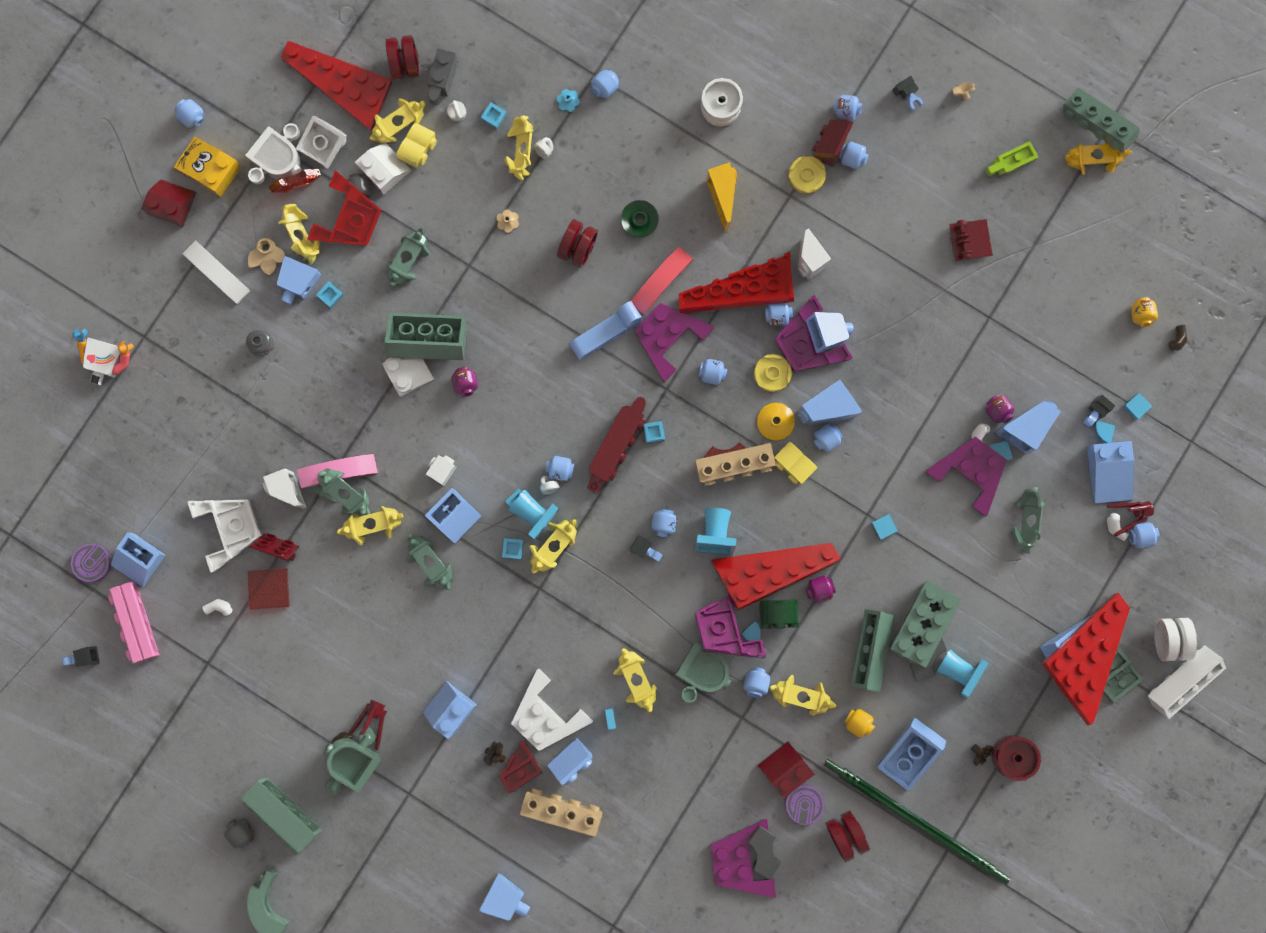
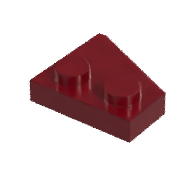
[499,740,543,794]

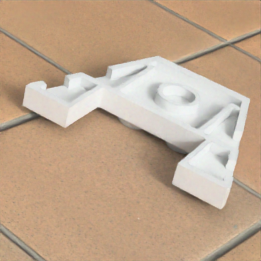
[187,500,261,573]
[511,668,593,751]

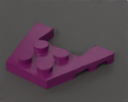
[775,295,853,372]
[635,303,714,383]
[925,437,1007,516]
[695,595,766,659]
[711,819,776,898]

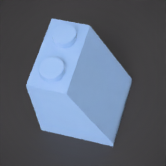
[798,380,862,426]
[994,401,1061,454]
[423,681,477,739]

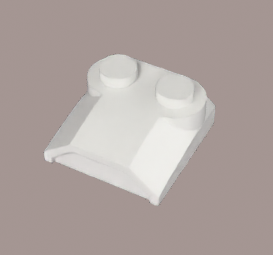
[296,116,347,169]
[382,357,434,397]

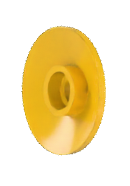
[757,403,795,441]

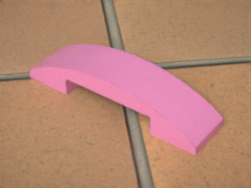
[297,454,378,489]

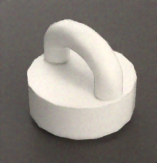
[447,101,466,121]
[534,137,553,159]
[540,476,560,495]

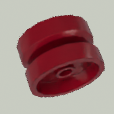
[385,35,419,80]
[557,219,598,268]
[991,735,1041,781]
[825,810,870,863]

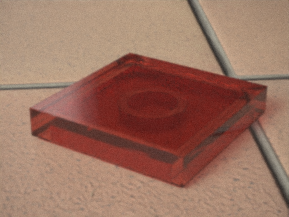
[248,568,290,610]

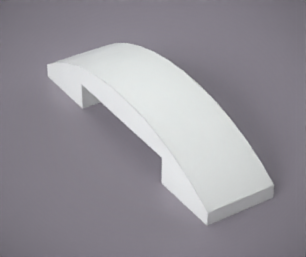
[183,240,250,305]

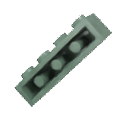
[1063,88,1140,153]
[851,609,894,692]

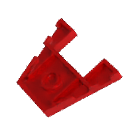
[307,170,382,245]

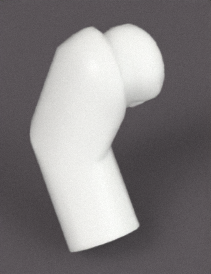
[971,423,990,441]
[1107,513,1129,541]
[202,599,232,616]

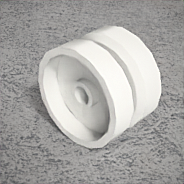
[700,78,743,127]
[1154,618,1197,661]

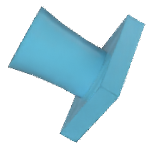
[508,490,559,540]
[694,508,736,555]
[936,649,989,699]

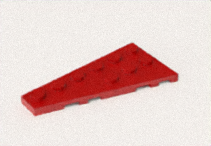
[281,41,393,132]
[679,252,794,313]
[711,543,841,611]

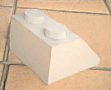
[355,143,411,195]
[797,228,831,280]
[263,469,307,509]

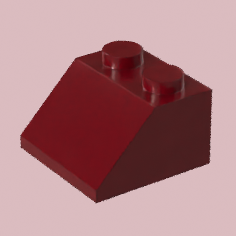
[812,119,854,167]
[141,179,197,227]
[758,741,815,798]

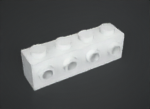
[1148,645,1226,719]

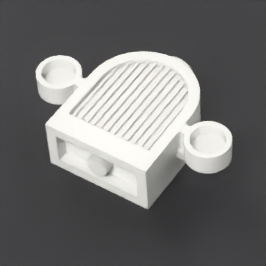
[245,123,301,184]

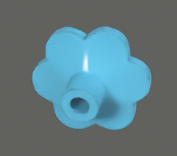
[557,89,580,112]

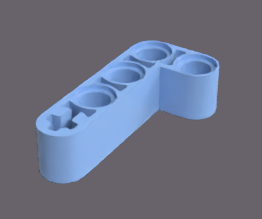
[569,301,642,360]

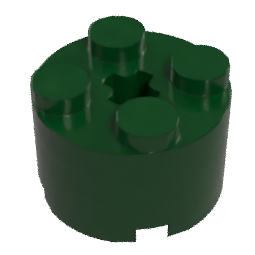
[759,599,799,629]

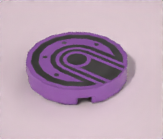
[70,544,111,582]
[785,785,824,825]

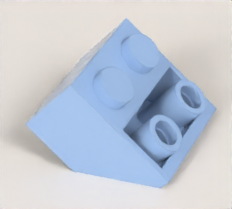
[425,488,482,543]
[111,532,166,587]
[547,738,593,785]

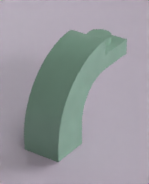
[247,868,290,933]

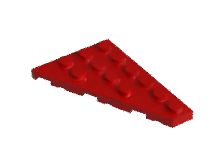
[1041,593,1130,725]

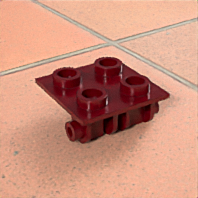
[949,219,993,261]
[250,533,300,562]

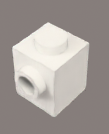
[426,455,457,486]

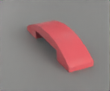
[631,247,693,315]

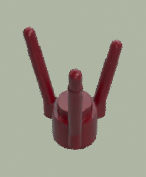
[1107,501,1154,536]
[349,700,387,750]

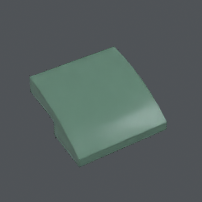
[1103,648,1144,704]

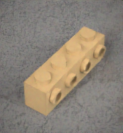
[694,443,776,486]
[520,788,603,837]

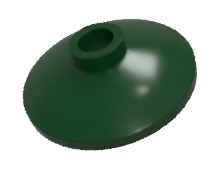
[621,200,659,238]

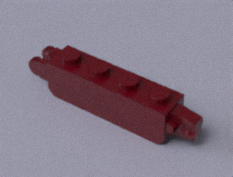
[587,397,646,494]

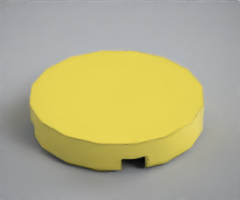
[788,156,826,194]
[754,354,792,392]

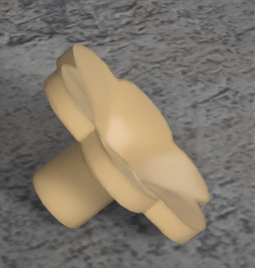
[953,82,975,100]
[496,209,519,233]

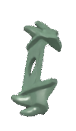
[387,227,431,286]
[318,468,370,515]
[1010,487,1045,554]
[406,535,453,590]

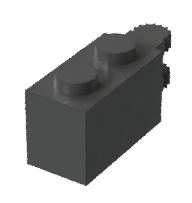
[427,48,458,106]

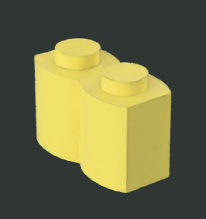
[397,123,437,169]
[774,442,818,486]

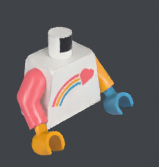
[73,328,133,386]

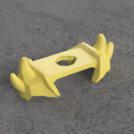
[369,98,425,144]
[505,116,533,181]
[278,204,320,265]
[337,506,404,546]
[529,519,577,573]
[613,649,657,712]
[770,674,836,716]

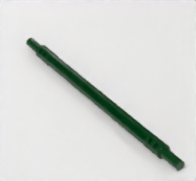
[823,759,1010,885]

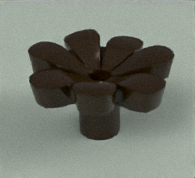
[484,741,505,766]
[971,744,994,766]

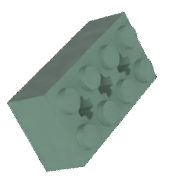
[384,313,467,360]
[888,581,962,670]
[241,777,323,853]

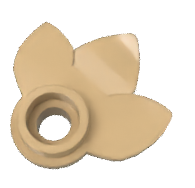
[248,238,285,276]

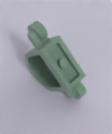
[674,641,731,703]
[323,728,381,795]

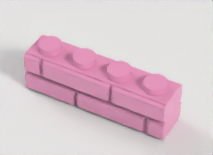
[108,582,159,663]

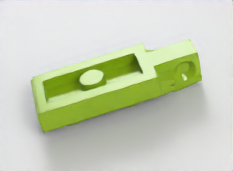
[985,141,1039,177]

